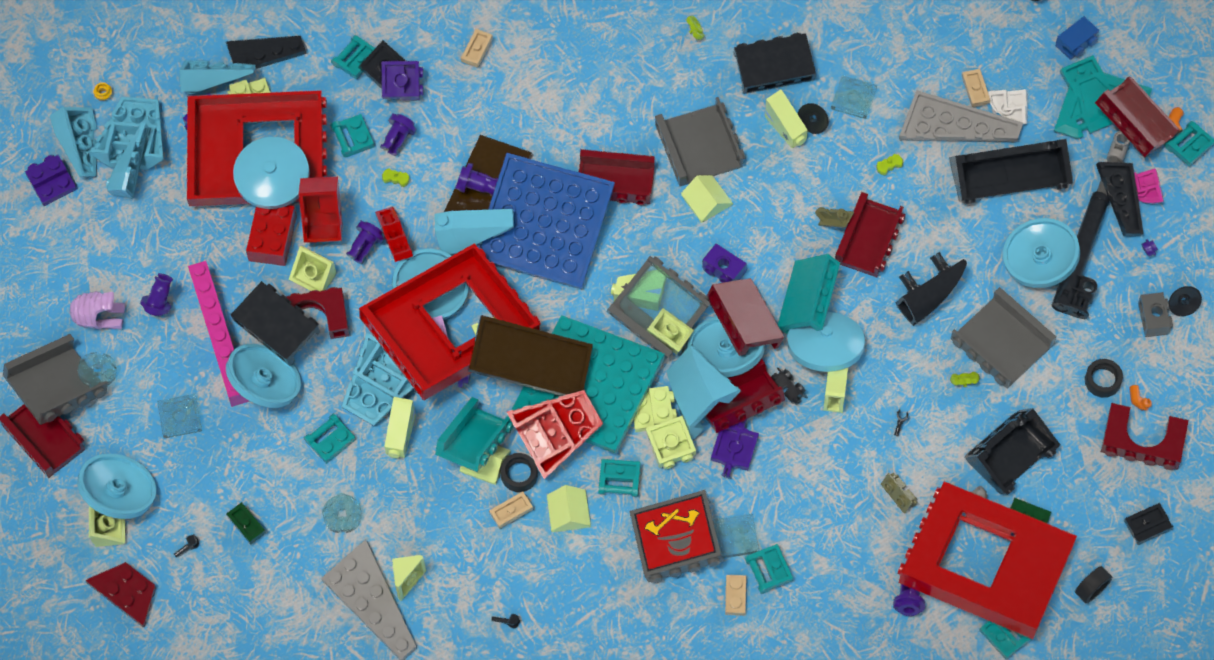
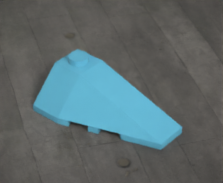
[179,60,256,94]
[49,107,96,177]
[106,122,149,199]
[434,209,514,255]

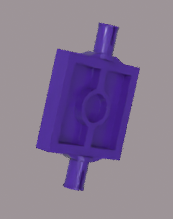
[711,419,759,478]

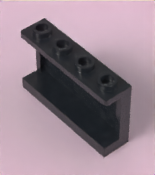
[733,33,816,94]
[231,281,320,366]

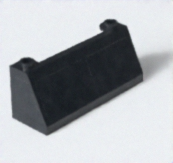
[949,139,1073,204]

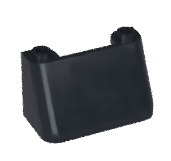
[964,408,1060,495]

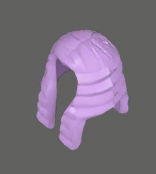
[69,291,125,330]

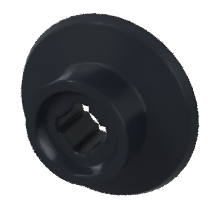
[798,103,829,134]
[1168,286,1202,316]

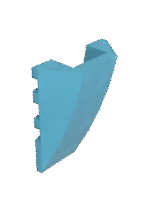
[89,97,163,170]
[342,332,413,426]
[666,345,741,441]

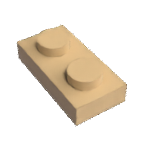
[461,29,493,68]
[962,69,990,107]
[489,491,533,529]
[725,575,746,616]

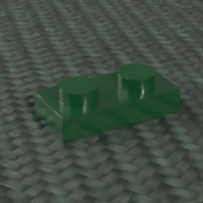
[1010,497,1052,523]
[226,502,266,545]

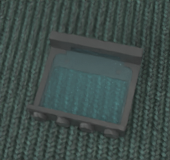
[606,256,710,359]

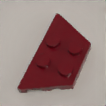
[86,562,156,628]

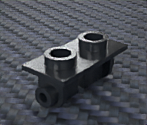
[771,367,808,405]

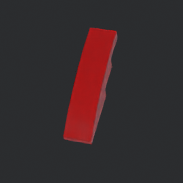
[375,206,413,262]

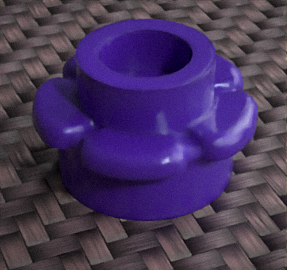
[1141,239,1158,257]

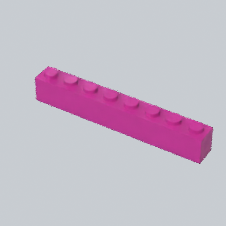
[188,261,249,407]

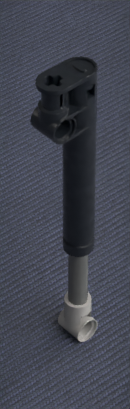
[1051,131,1130,319]

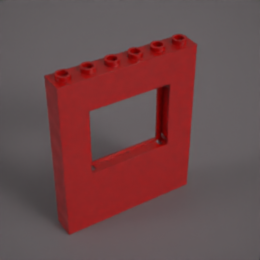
[187,90,327,207]
[359,243,541,401]
[897,481,1077,639]

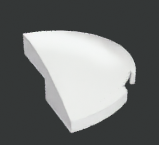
[988,89,1028,124]

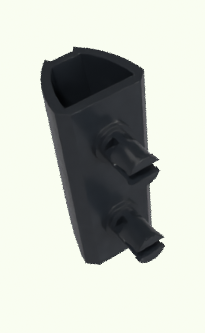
[896,252,967,326]

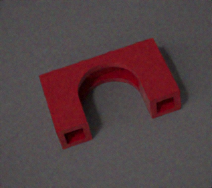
[286,287,349,339]
[1100,403,1189,470]

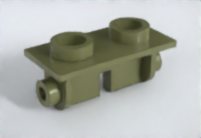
[815,207,854,228]
[881,473,918,514]

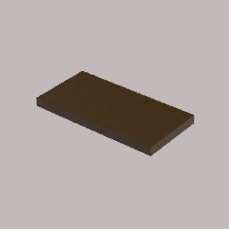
[444,135,532,212]
[468,315,593,396]

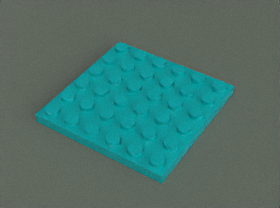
[511,315,665,454]

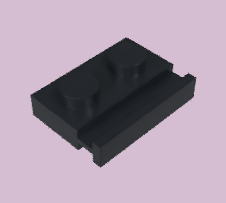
[1124,503,1174,545]

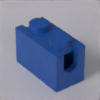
[1055,16,1099,60]

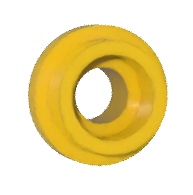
[93,82,112,100]

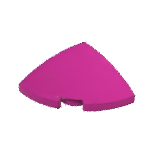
[1134,168,1164,204]

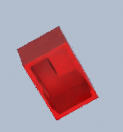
[299,176,343,243]

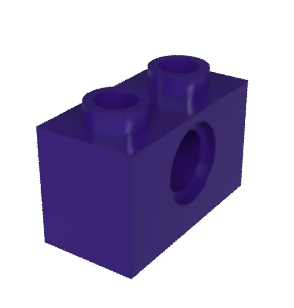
[702,243,747,283]

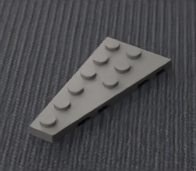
[899,90,1023,142]
[321,539,416,660]

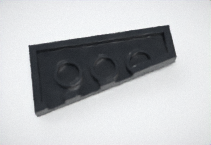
[226,35,307,69]
[1096,162,1144,236]

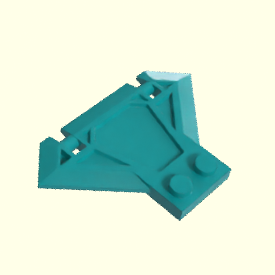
[1054,55,1152,139]

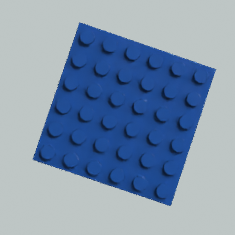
[477,153,615,289]

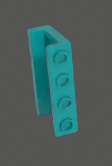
[777,254,840,335]
[435,397,514,472]

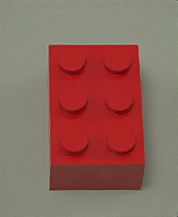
[246,205,297,266]

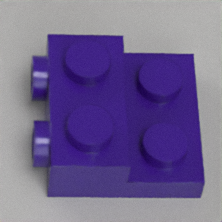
[382,61,423,101]
[25,155,77,206]

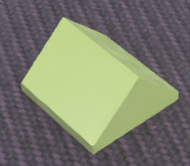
[681,175,733,223]
[289,246,336,291]
[646,308,694,355]
[459,446,511,485]
[547,485,591,532]
[89,506,125,547]
[392,555,426,601]

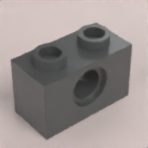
[1138,292,1173,337]

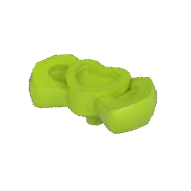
[686,15,705,40]
[876,154,903,175]
[382,168,409,187]
[950,372,980,387]

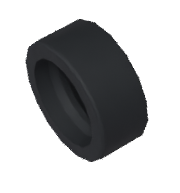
[1085,359,1123,398]
[500,453,538,492]
[1075,566,1113,603]

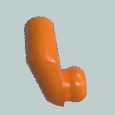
[1168,107,1184,134]
[1129,385,1152,410]

